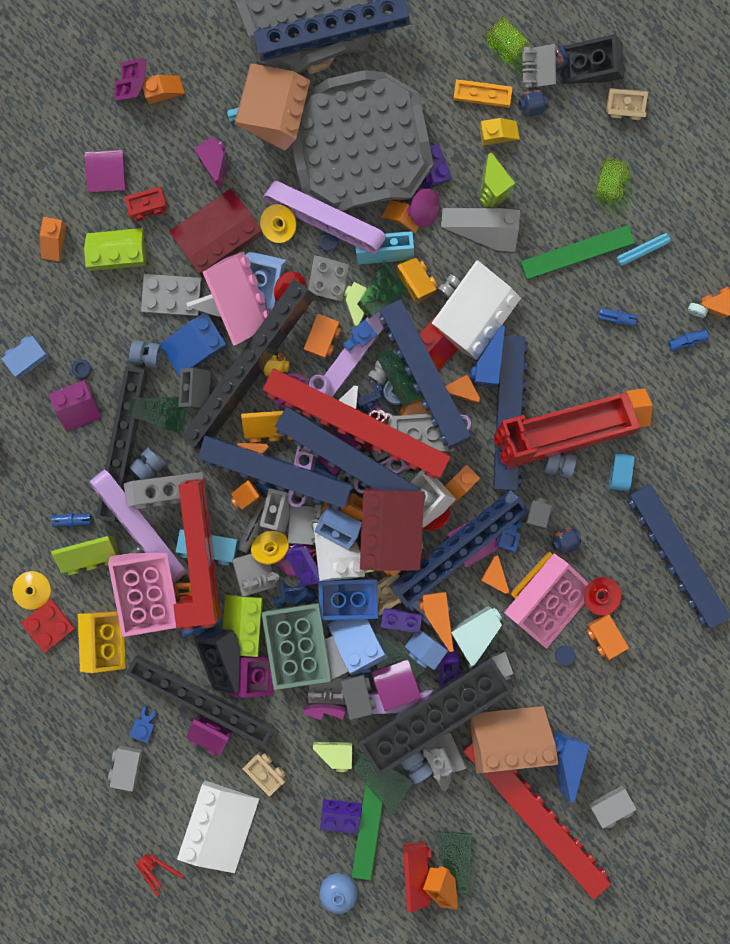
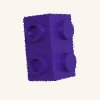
[422,144,452,189]
[285,544,321,586]
[381,608,422,633]
[320,799,361,834]

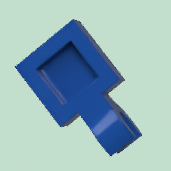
[343,320,377,352]

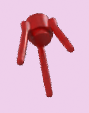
[135,854,184,897]

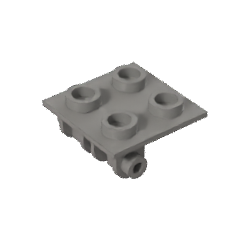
[522,44,556,88]
[308,255,349,301]
[288,505,323,545]
[232,554,279,597]
[308,674,348,705]

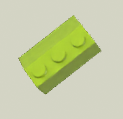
[480,153,515,208]
[84,228,147,271]
[51,536,120,576]
[223,595,263,657]

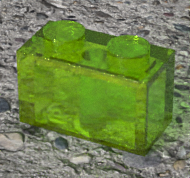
[485,16,530,64]
[593,157,630,203]

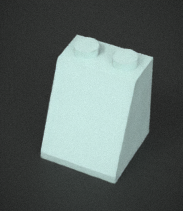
[451,606,502,666]

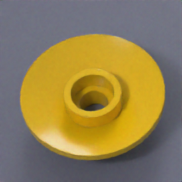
[260,204,297,243]
[251,531,289,565]
[13,571,51,610]

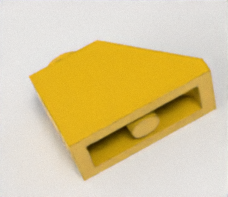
[479,118,520,146]

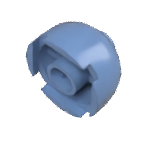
[319,873,358,914]

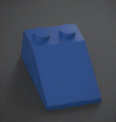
[160,313,228,377]
[470,325,505,388]
[318,579,378,620]
[553,732,589,802]

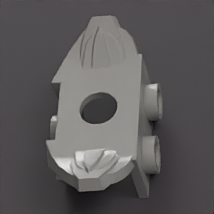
[422,733,467,791]

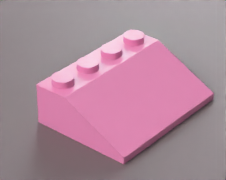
[203,252,270,346]
[108,552,177,637]
[504,553,589,649]

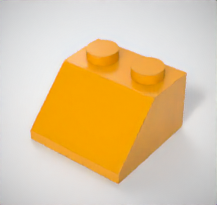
[397,258,437,304]

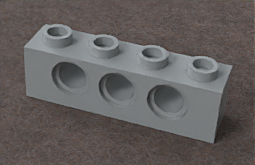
[124,472,203,509]

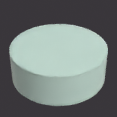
[688,303,708,318]

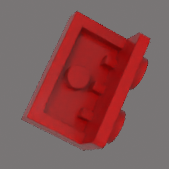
[124,186,168,221]

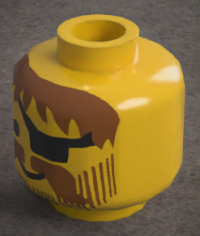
[262,353,289,377]

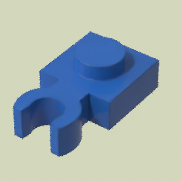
[496,520,522,553]
[129,706,156,743]

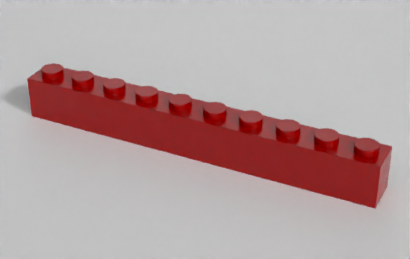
[263,368,451,479]
[463,741,611,900]

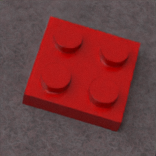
[21,599,76,653]

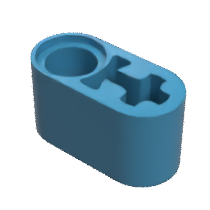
[609,453,634,492]

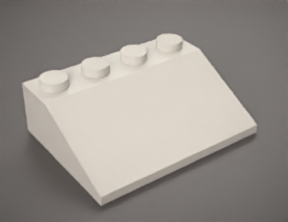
[432,261,521,360]
[177,781,259,873]

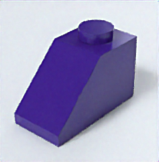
[438,643,459,687]

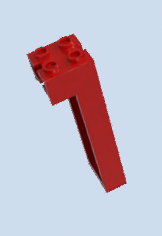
[494,392,640,469]
[173,478,221,630]

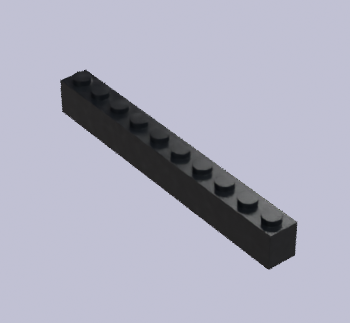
[181,279,316,449]

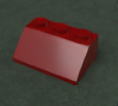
[419,313,458,371]
[403,842,432,913]

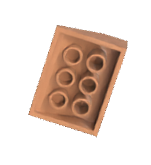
[234,63,310,150]
[470,706,558,773]

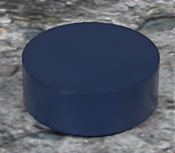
[319,232,338,252]
[72,359,92,379]
[555,646,575,666]

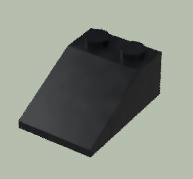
[562,34,624,84]
[193,628,240,694]

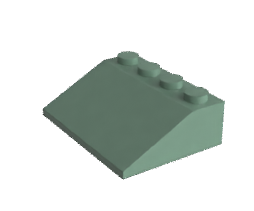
[262,603,332,690]

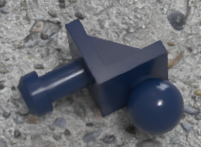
[274,583,316,608]

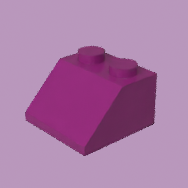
[194,137,228,190]
[49,380,102,431]
[229,656,274,698]
[186,714,233,756]

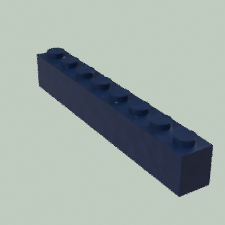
[378,299,471,450]
[493,336,528,491]
[274,406,421,491]
[198,436,354,510]
[627,484,730,629]

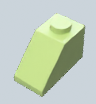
[344,282,375,327]
[313,742,352,772]

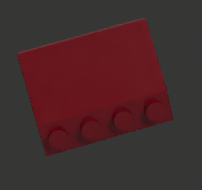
[169,188,264,278]
[360,488,425,571]

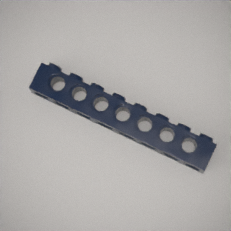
[253,0,410,61]
[389,490,529,608]

